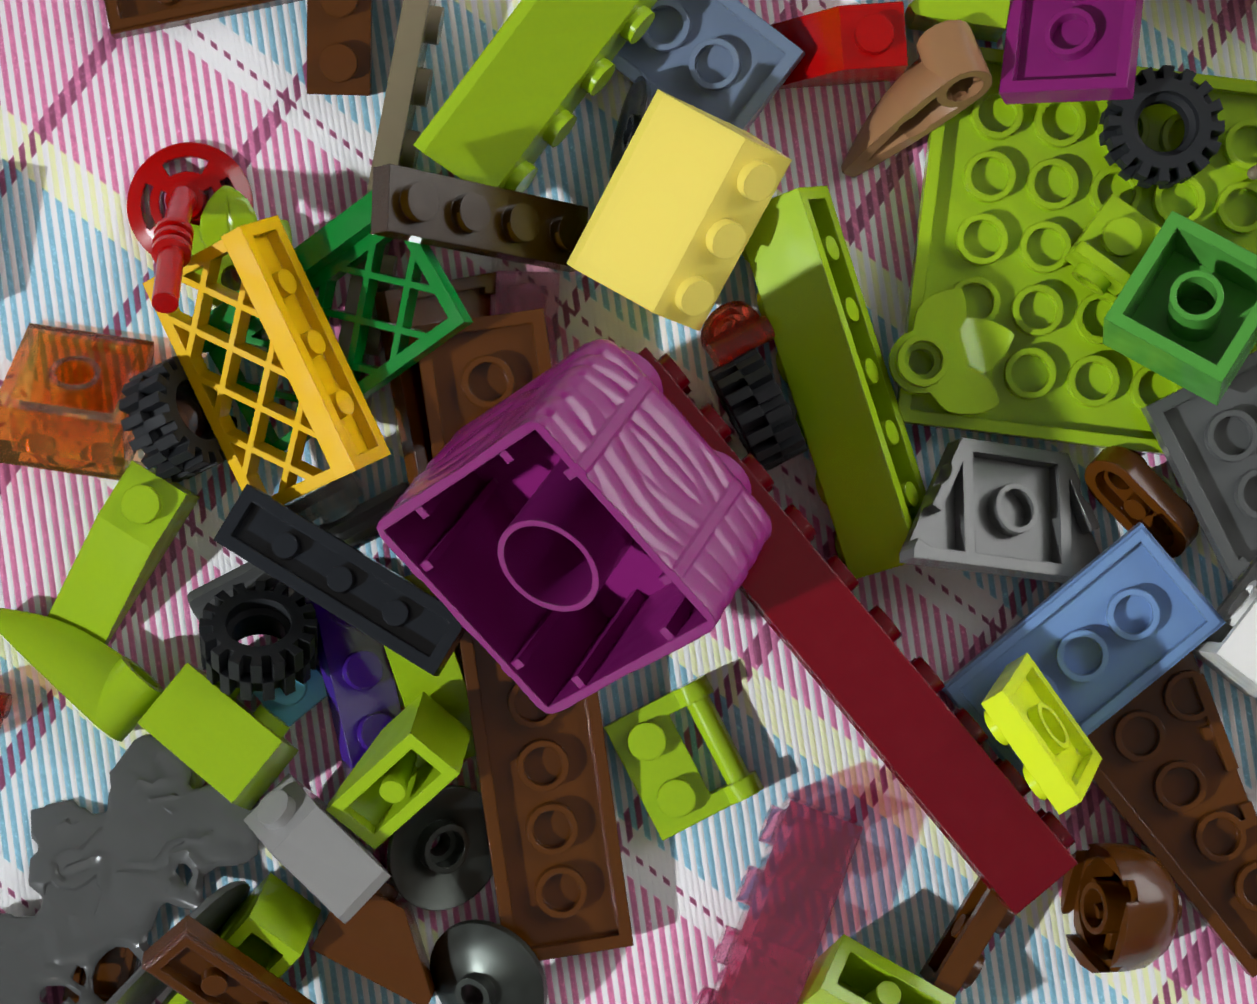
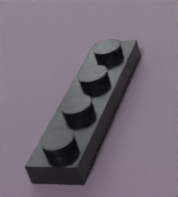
[213,484,466,676]

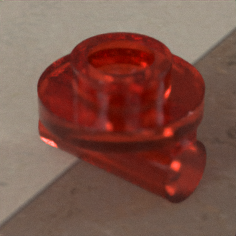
[700,301,775,367]

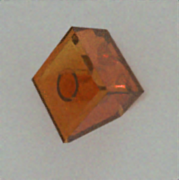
[0,323,155,480]

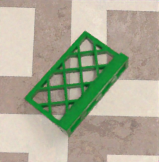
[202,190,473,453]

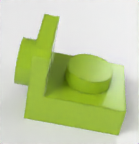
[1063,193,1161,296]

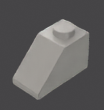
[244,773,391,924]

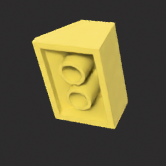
[567,89,792,331]

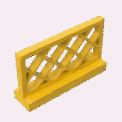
[142,215,391,504]

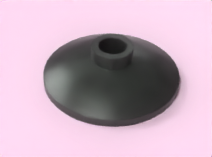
[387,785,493,911]
[430,919,548,1004]

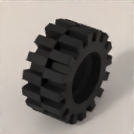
[1099,65,1225,189]
[708,348,808,471]
[119,356,238,482]
[199,581,318,701]

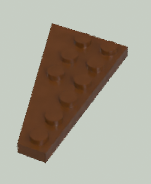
[1087,651,1257,978]

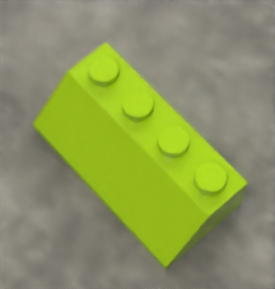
[413,0,658,193]

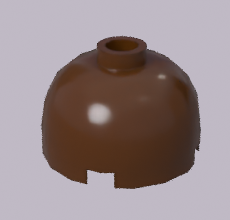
[1061,843,1182,973]

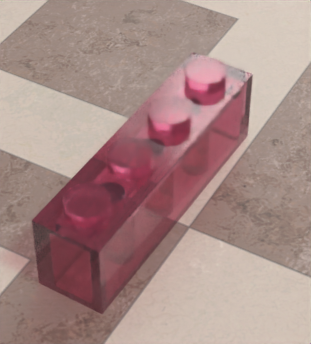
[695,794,863,1004]

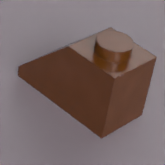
[311,878,436,1004]

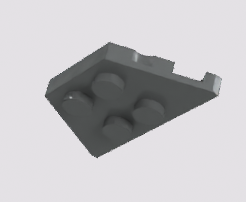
[899,437,1100,583]

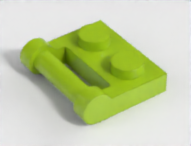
[604,674,764,841]

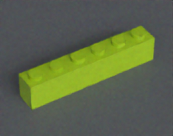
[742,185,926,579]

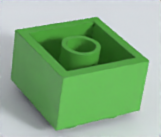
[1103,211,1257,406]

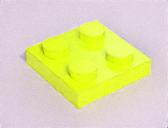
[981,652,1102,815]

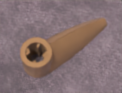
[841,20,992,178]

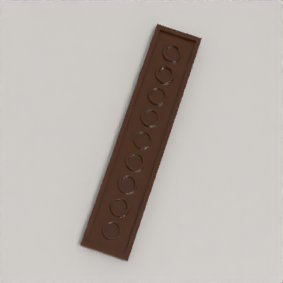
[414,308,634,961]

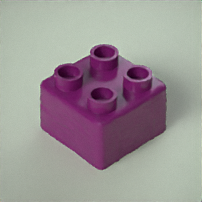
[376,339,772,714]

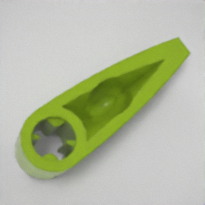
[0,608,164,742]

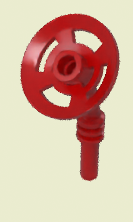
[127,142,254,314]

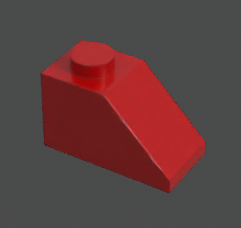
[771,1,908,89]

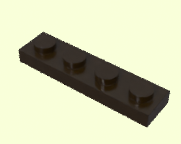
[371,164,588,272]

